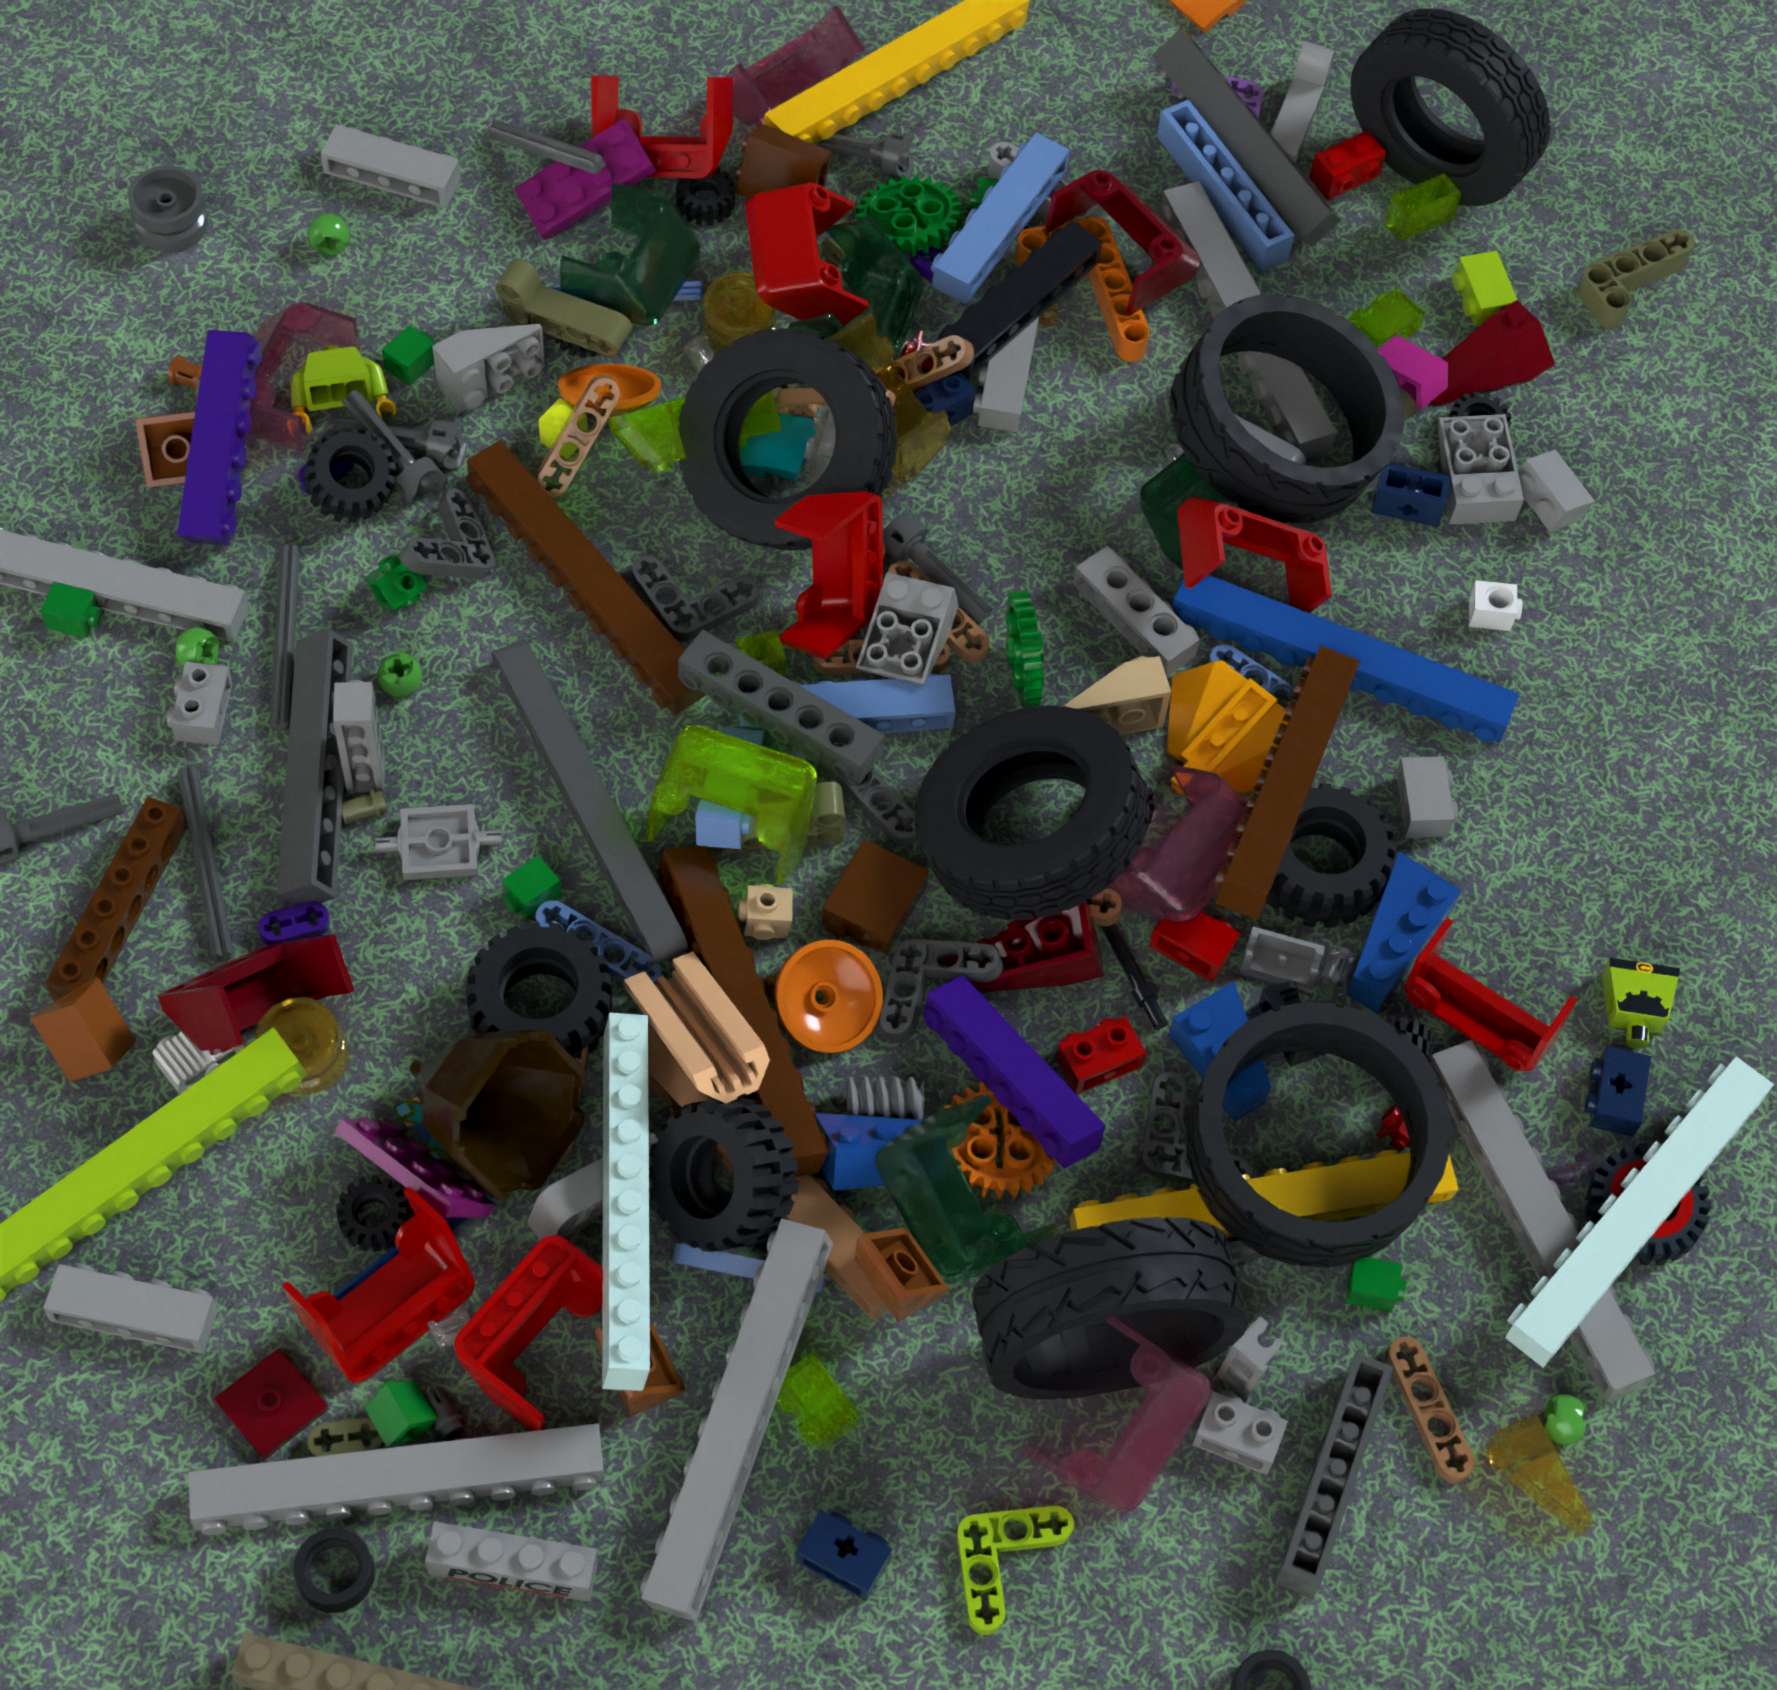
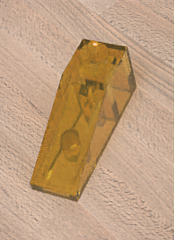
[1487,1414,1595,1536]

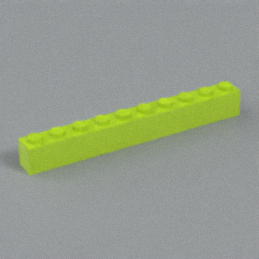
[0,1027,308,1302]

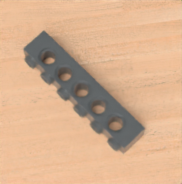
[678,629,885,784]
[1274,1352,1393,1599]

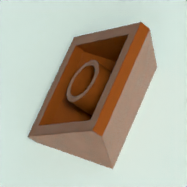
[135,410,196,488]
[29,976,136,1082]
[855,1227,950,1322]
[595,1323,686,1417]

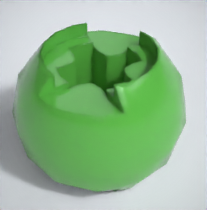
[308,213,350,256]
[175,627,219,668]
[377,653,423,697]
[1542,1394,1588,1445]

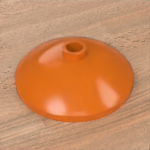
[558,364,661,419]
[775,940,883,1053]

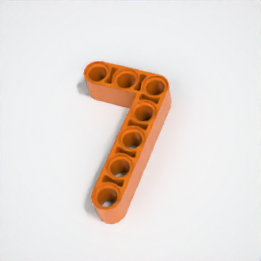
[1015,217,1150,362]

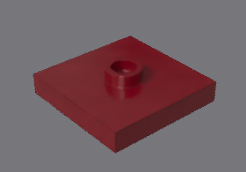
[214,1348,329,1461]

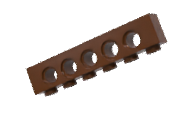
[45,796,187,1002]

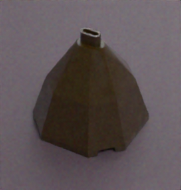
[410,1029,587,1201]

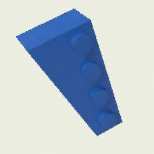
[1346,851,1462,1014]

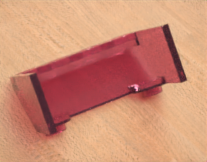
[725,5,866,127]
[246,302,361,453]
[1107,765,1250,922]
[1022,1316,1211,1512]

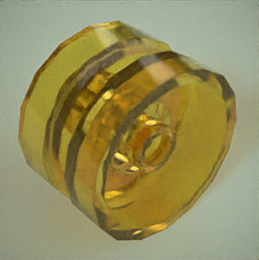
[704,273,777,352]
[255,997,349,1094]

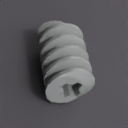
[846,1077,924,1120]

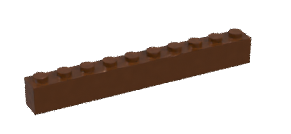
[466,440,706,716]
[1214,645,1360,920]
[657,845,829,1177]

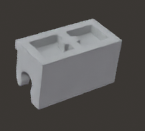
[1239,927,1325,995]
[1216,1316,1281,1401]

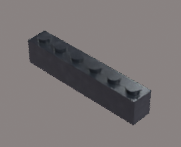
[938,220,1103,379]

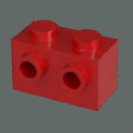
[1309,130,1386,200]
[1149,897,1240,983]
[1055,1015,1146,1095]

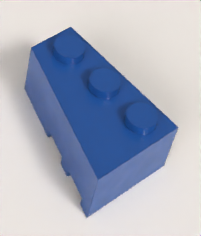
[1168,981,1271,1122]
[816,1113,948,1190]

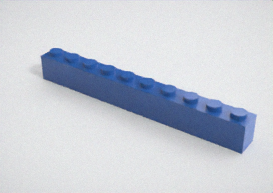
[1172,575,1520,743]

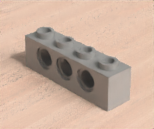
[1073,545,1200,677]
[333,680,385,794]

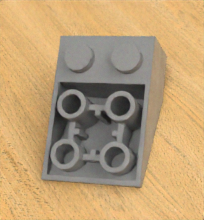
[432,324,545,413]
[1438,414,1524,525]
[856,573,959,686]

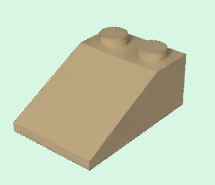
[1065,656,1171,735]

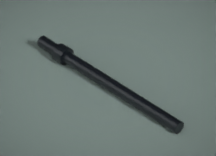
[1087,898,1168,1030]

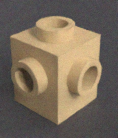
[737,884,793,940]

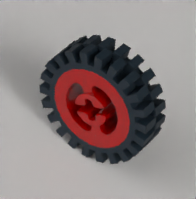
[1585,1143,1711,1266]

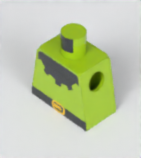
[1601,958,1680,1049]

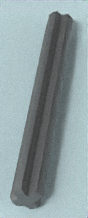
[487,120,606,174]

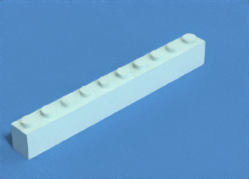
[602,1013,650,1391]
[1505,1056,1774,1368]

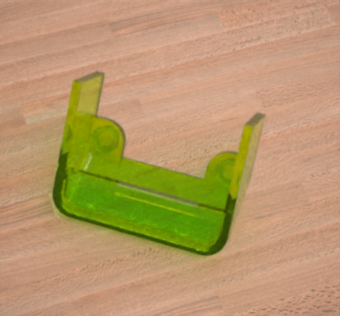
[608,390,782,473]
[645,725,817,885]

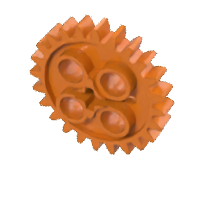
[938,1082,1056,1199]

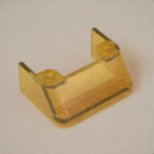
[828,312,952,484]

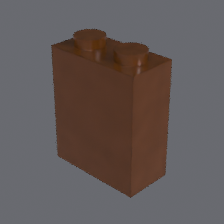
[735,124,833,199]
[822,839,929,955]

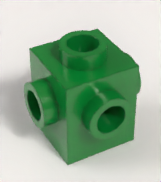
[364,554,428,610]

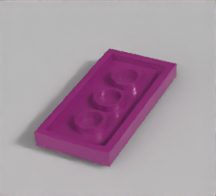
[514,118,656,240]
[335,1117,495,1217]

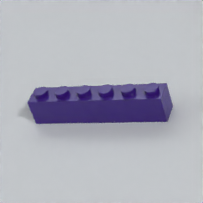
[177,330,262,546]
[923,975,1106,1169]

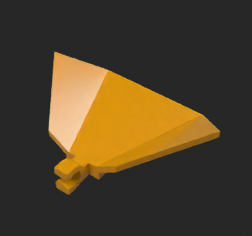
[1167,660,1288,796]

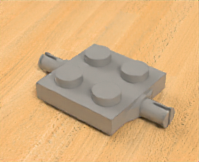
[375,804,502,880]

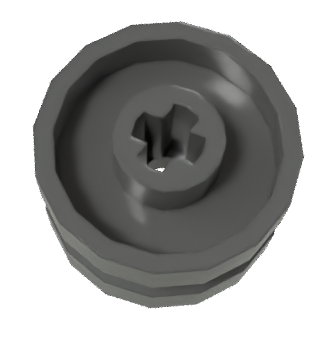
[128,165,208,253]

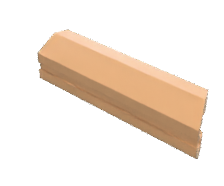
[624,951,770,1104]

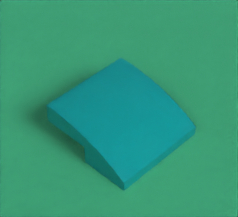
[740,413,821,482]

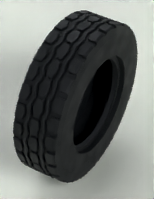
[1350,8,1551,206]
[676,328,898,551]
[914,706,1150,920]

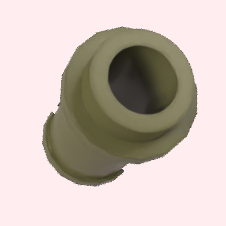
[342,789,388,825]

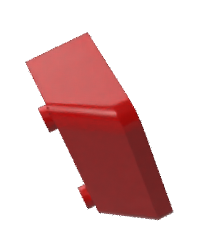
[591,75,733,179]
[745,183,869,334]
[774,491,883,660]
[1177,496,1332,613]
[1404,917,1577,1072]
[282,1186,475,1383]
[454,1235,603,1431]

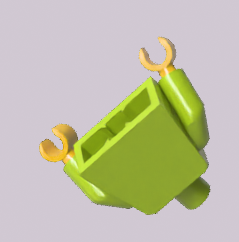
[289,345,396,435]

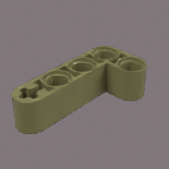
[1577,229,1695,328]
[495,258,633,357]
[707,782,846,855]

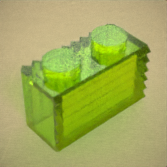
[1385,173,1461,241]
[1348,287,1425,349]
[776,1353,861,1452]

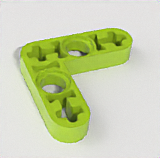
[956,1506,1074,1635]

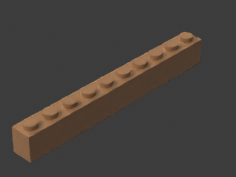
[648,1021,888,1321]

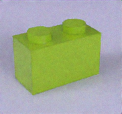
[1452,251,1518,327]

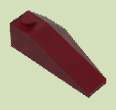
[1430,300,1555,407]
[946,900,1105,992]

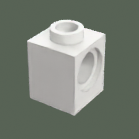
[1469,580,1523,631]

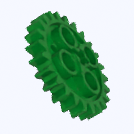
[855,174,962,257]
[1005,590,1044,708]

